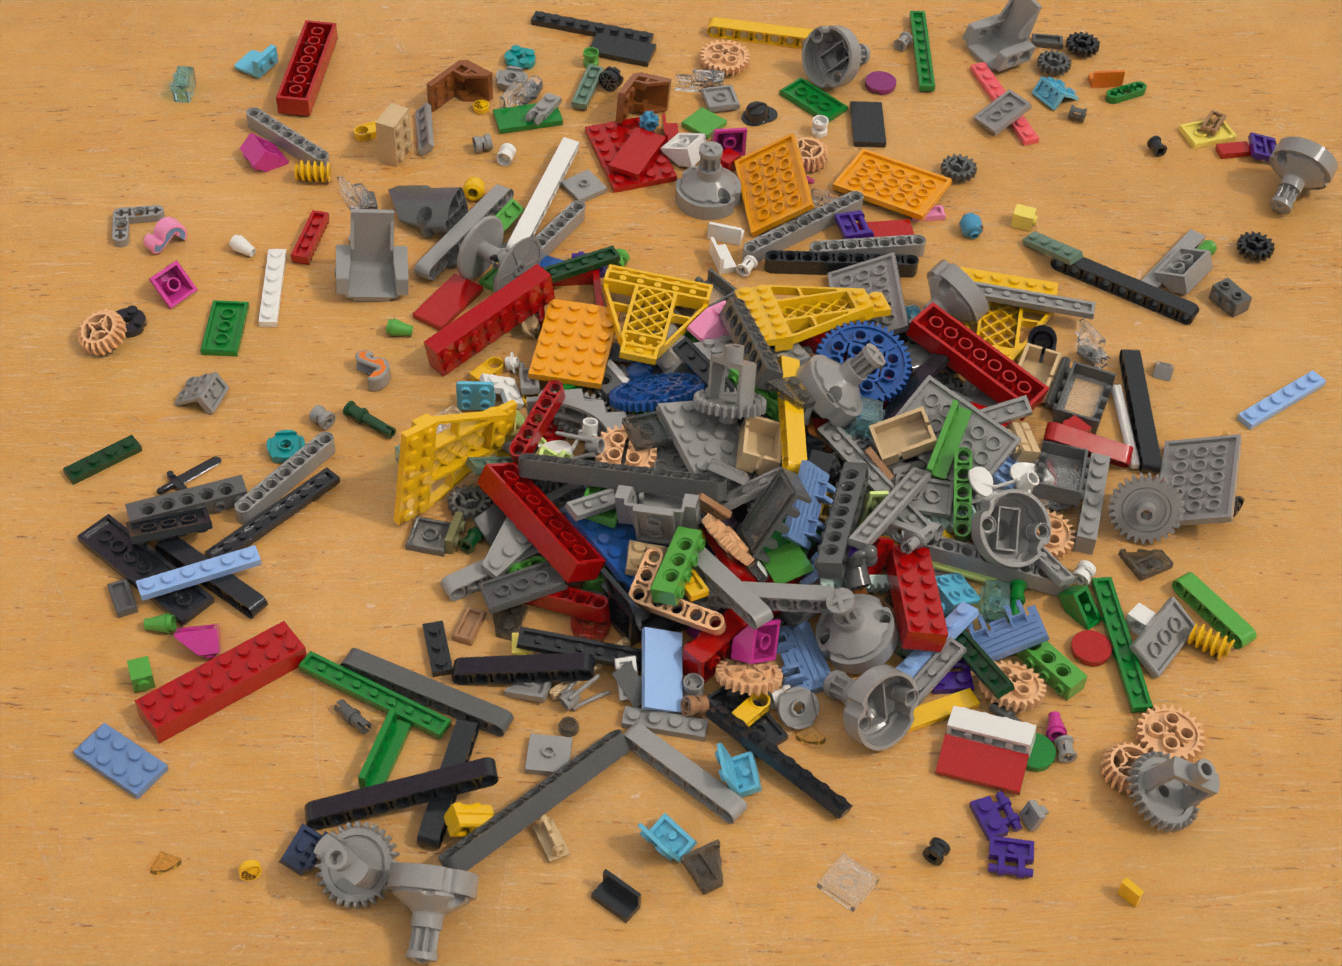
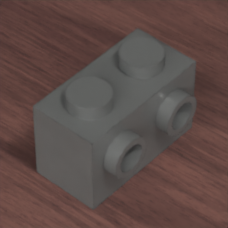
[1209,277,1252,318]

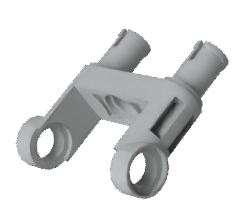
[880,516,944,554]

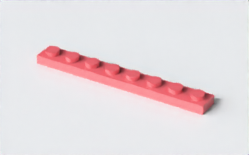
[970,62,1039,146]

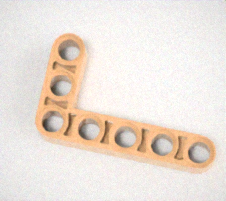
[629,547,726,636]

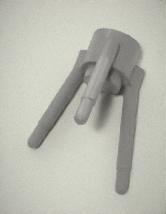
[555,431,605,459]
[559,674,610,711]

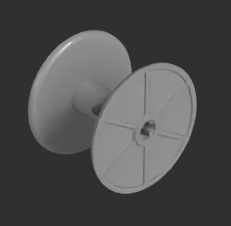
[457,215,542,292]

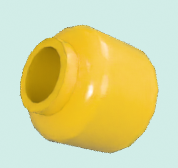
[463,177,486,202]

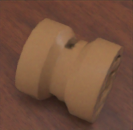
[681,695,709,717]

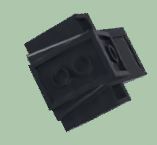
[600,568,690,647]

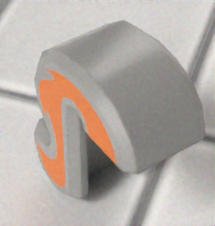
[355,350,391,391]

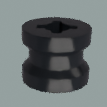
[923,837,951,866]

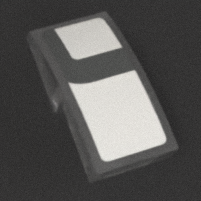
[746,558,769,582]

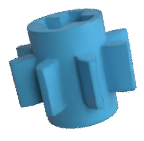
[639,111,659,131]

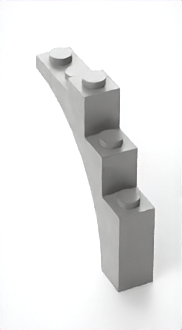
[526,389,629,443]

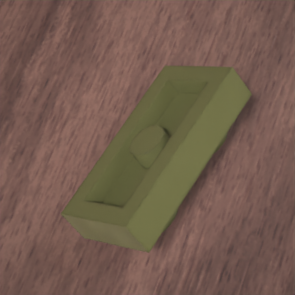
[444,511,466,554]

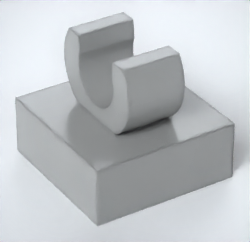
[1019,800,1049,831]

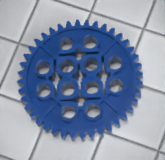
[815,320,912,408]
[608,372,707,412]

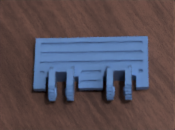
[781,460,836,550]
[968,599,1050,661]
[776,620,831,694]

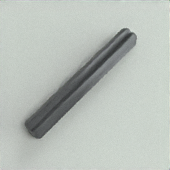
[1044,356,1071,409]

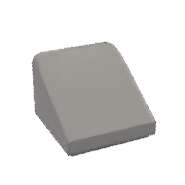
[1153,361,1174,381]

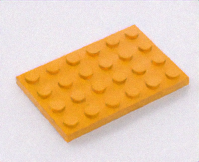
[734,133,814,237]
[832,149,952,221]
[528,299,621,389]

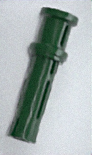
[343,400,396,439]
[458,526,484,554]

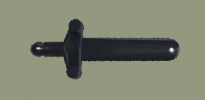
[156,456,221,495]

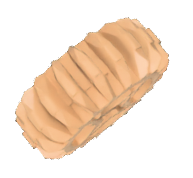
[797,136,829,173]
[76,309,127,356]
[1100,741,1148,795]

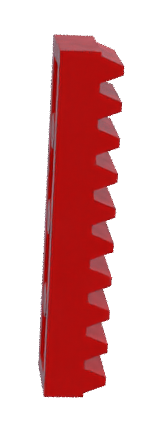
[291,210,329,265]

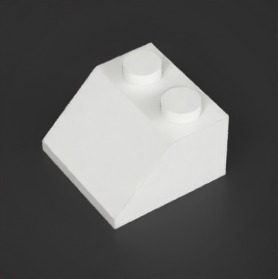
[661,133,707,168]

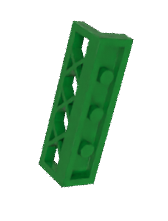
[358,708,411,789]

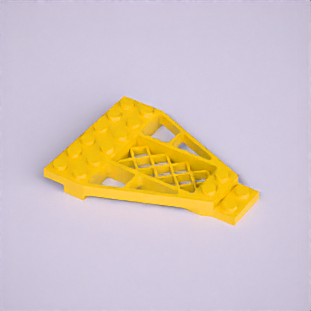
[602,264,713,365]
[959,267,1058,362]
[734,285,891,352]
[393,399,517,525]

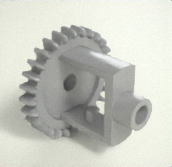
[693,344,767,424]
[1108,472,1184,544]
[1127,751,1220,833]
[314,821,401,909]

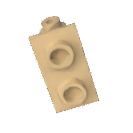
[520,314,541,339]
[532,815,570,862]

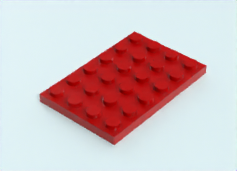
[585,117,677,193]

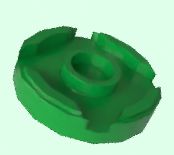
[1026,733,1056,772]

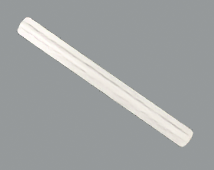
[1111,384,1140,470]

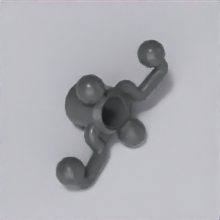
[843,544,878,591]

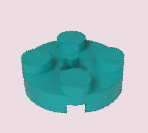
[504,45,536,70]
[266,430,305,463]

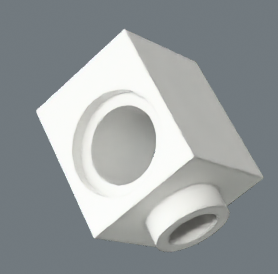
[1126,603,1156,636]

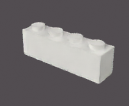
[947,706,1037,758]

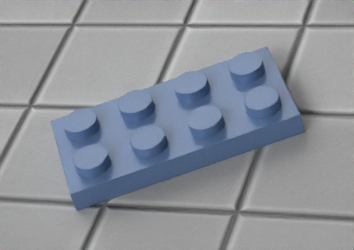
[73,723,169,799]

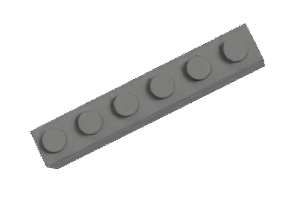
[1073,453,1110,555]

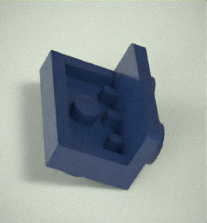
[279,824,329,876]

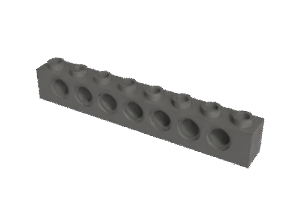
[719,297,784,393]
[814,462,869,579]

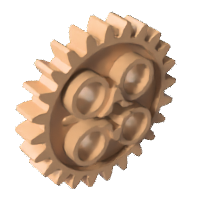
[699,39,750,76]
[595,424,657,467]
[1037,509,1076,559]
[701,513,755,566]
[715,658,783,696]
[978,660,1047,712]
[1135,704,1206,762]

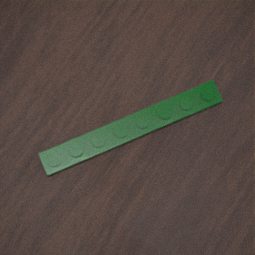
[909,11,935,92]
[1091,577,1153,713]
[298,651,451,739]

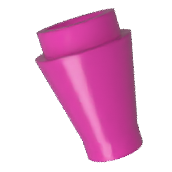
[1046,711,1067,743]

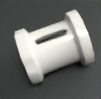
[736,255,758,277]

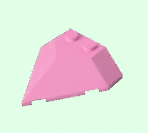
[687,300,729,341]

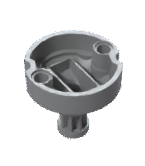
[802,25,870,88]
[1269,137,1338,214]
[675,141,741,220]
[908,259,989,326]
[797,343,885,427]
[971,489,1051,568]
[816,588,899,674]
[823,665,919,750]
[387,863,479,964]

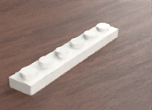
[258,249,287,327]

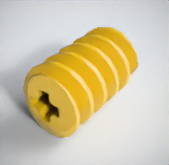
[295,160,331,183]
[1187,621,1235,660]

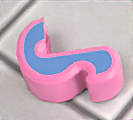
[143,217,187,254]

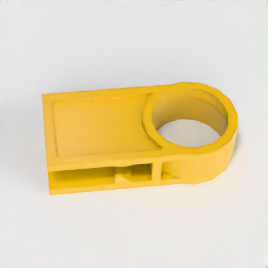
[353,121,377,142]
[469,356,504,382]
[731,693,771,727]

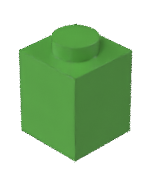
[127,656,155,693]

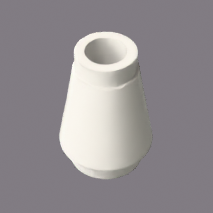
[229,235,256,257]

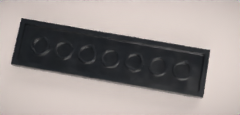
[77,514,214,626]

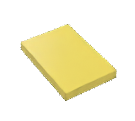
[1178,117,1237,149]

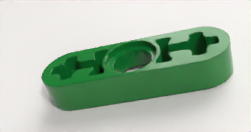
[1105,81,1147,104]

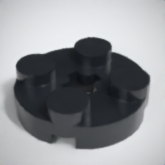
[116,305,147,338]

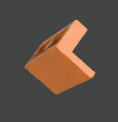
[1088,70,1125,88]

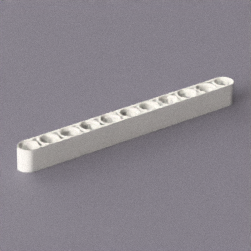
[506,137,580,253]

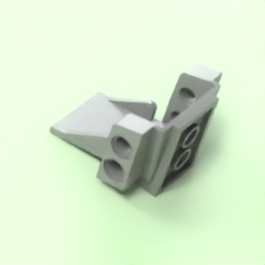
[962,0,1042,71]
[336,209,408,302]
[614,485,701,545]

